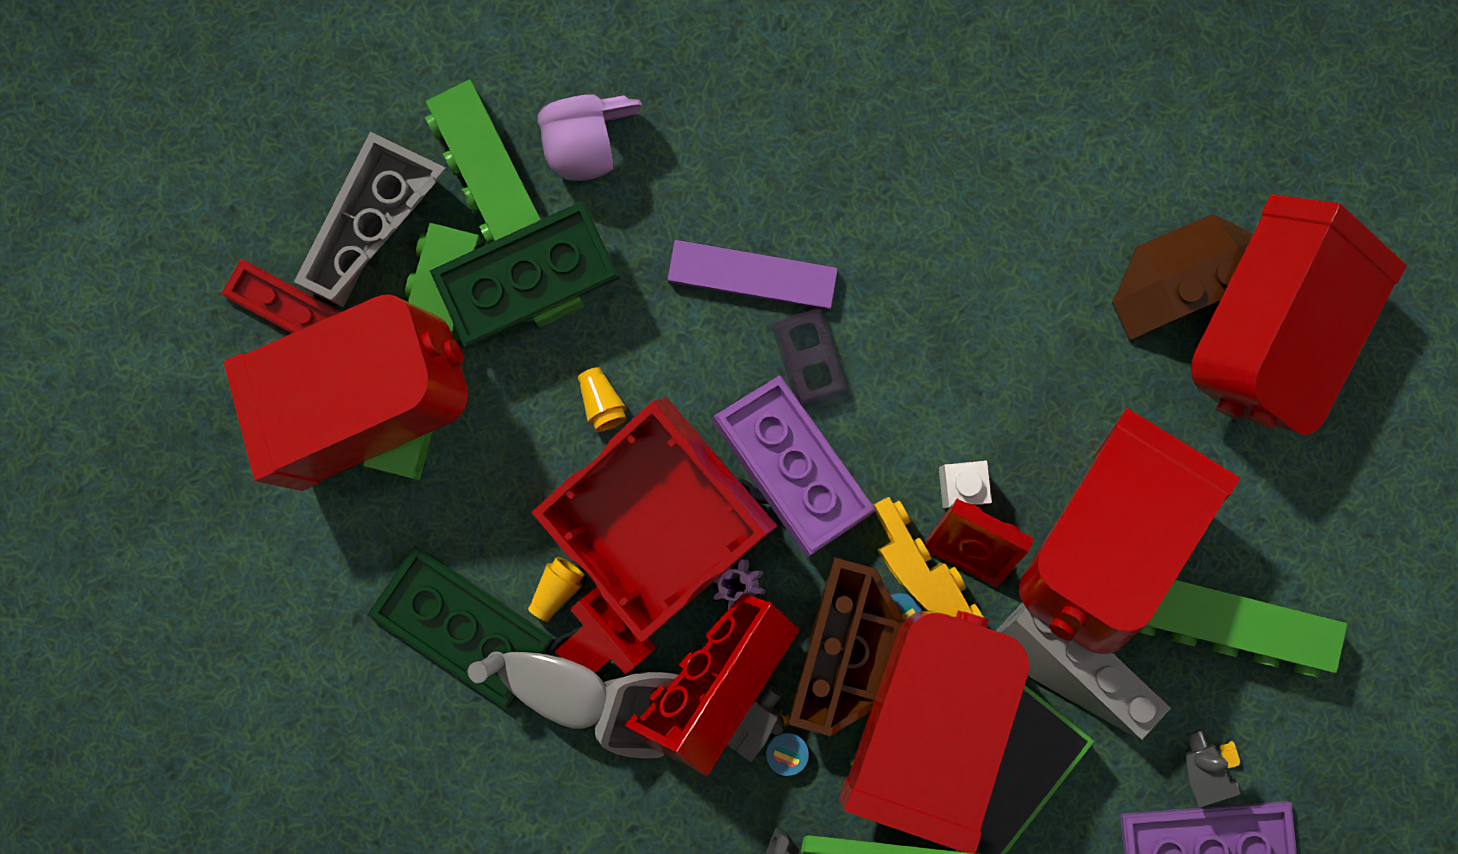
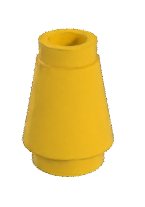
[578,367,627,432]
[528,557,584,622]

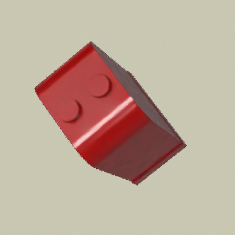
[1191,194,1407,435]
[223,295,468,491]
[1019,408,1240,654]
[839,610,1029,854]

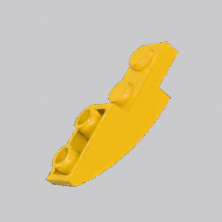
[873,497,984,618]

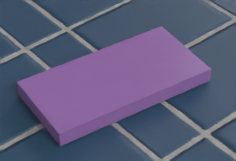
[711,375,876,558]
[1120,801,1297,854]

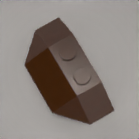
[1112,214,1253,340]
[789,557,904,736]

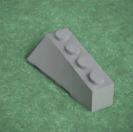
[294,132,447,307]
[996,602,1171,740]

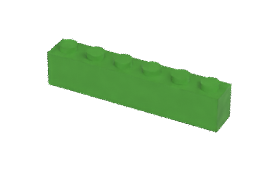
[425,79,584,328]
[363,223,484,480]
[1138,580,1348,678]

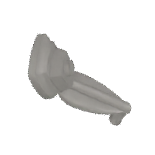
[468,651,678,758]

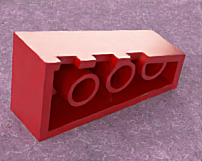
[624,593,799,776]

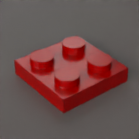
[925,498,1034,588]

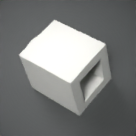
[939,460,992,508]

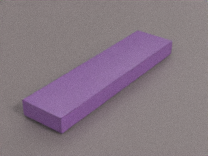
[668,240,838,310]

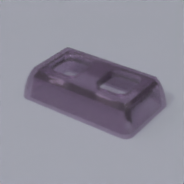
[771,308,849,409]

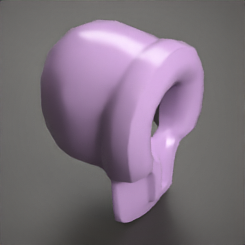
[537,94,642,181]

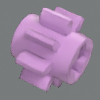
[714,559,766,610]

